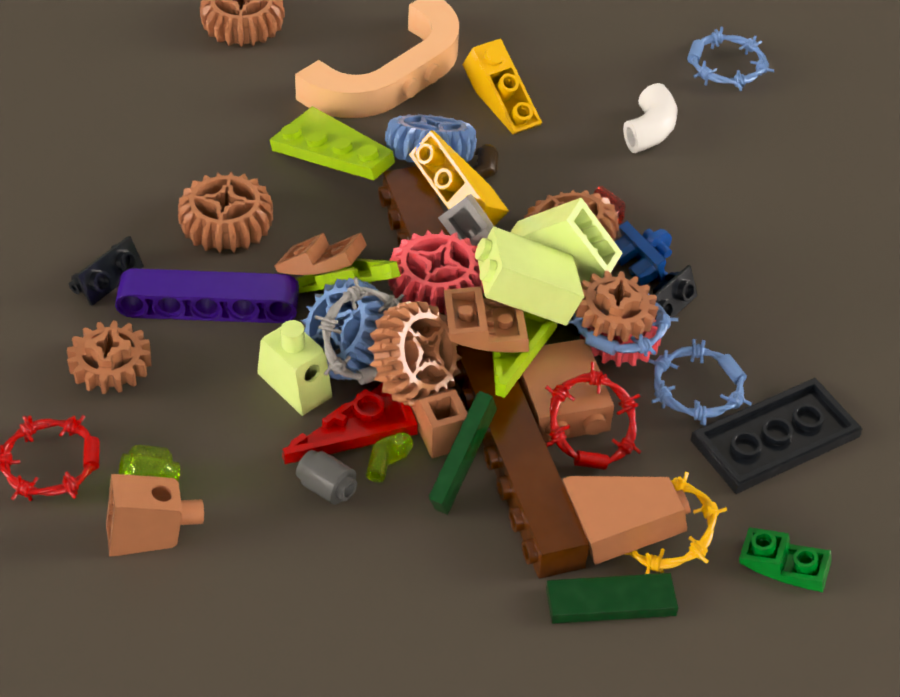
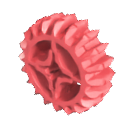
[388,230,484,315]

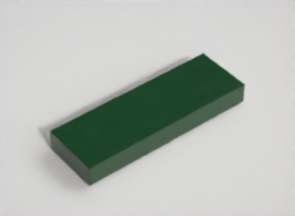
[429,391,497,515]
[546,573,678,624]

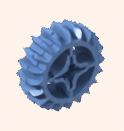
[385,114,477,162]
[301,278,386,380]

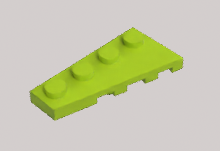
[269,106,395,180]

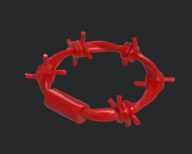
[545,362,641,470]
[0,415,100,501]

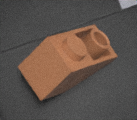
[411,388,468,458]

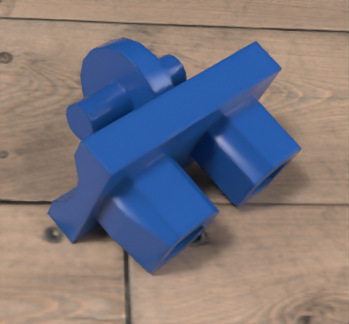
[615,221,672,286]

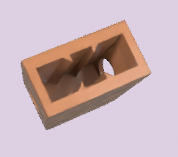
[106,474,204,557]

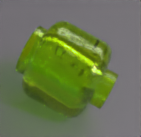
[118,445,180,482]

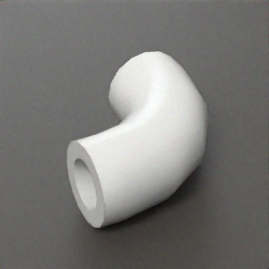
[623,83,678,153]

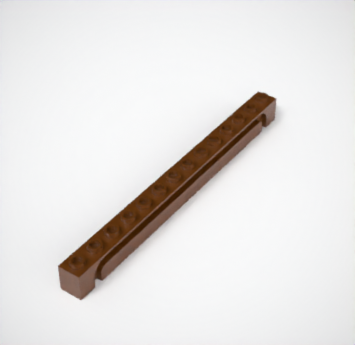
[378,166,589,579]

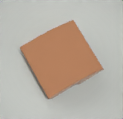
[274,232,367,275]
[444,286,529,353]

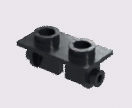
[69,236,144,306]
[649,265,698,320]

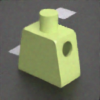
[258,320,332,416]

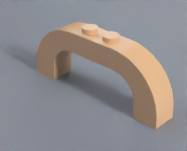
[295,0,459,118]

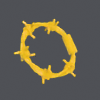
[624,472,728,574]

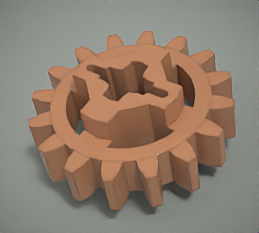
[575,270,658,342]
[67,321,152,394]

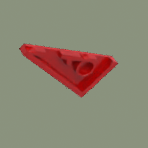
[282,383,418,464]

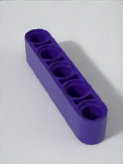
[115,268,299,323]

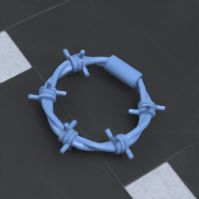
[687,27,775,91]
[569,293,678,357]
[648,339,752,426]

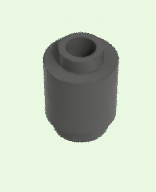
[296,450,357,505]

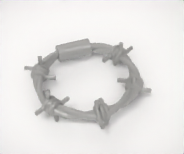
[315,277,404,385]

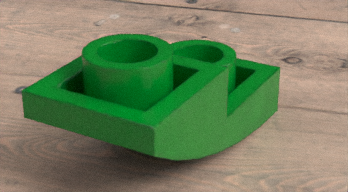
[739,527,832,592]

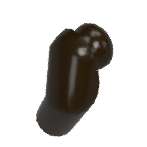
[472,144,499,180]

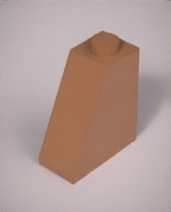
[562,476,691,565]

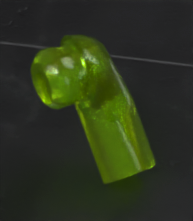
[366,432,413,482]

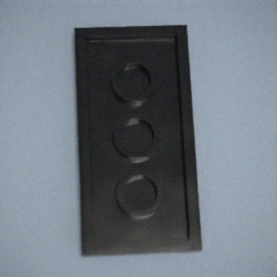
[691,378,863,494]

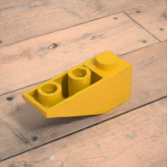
[462,38,542,135]
[409,130,509,226]

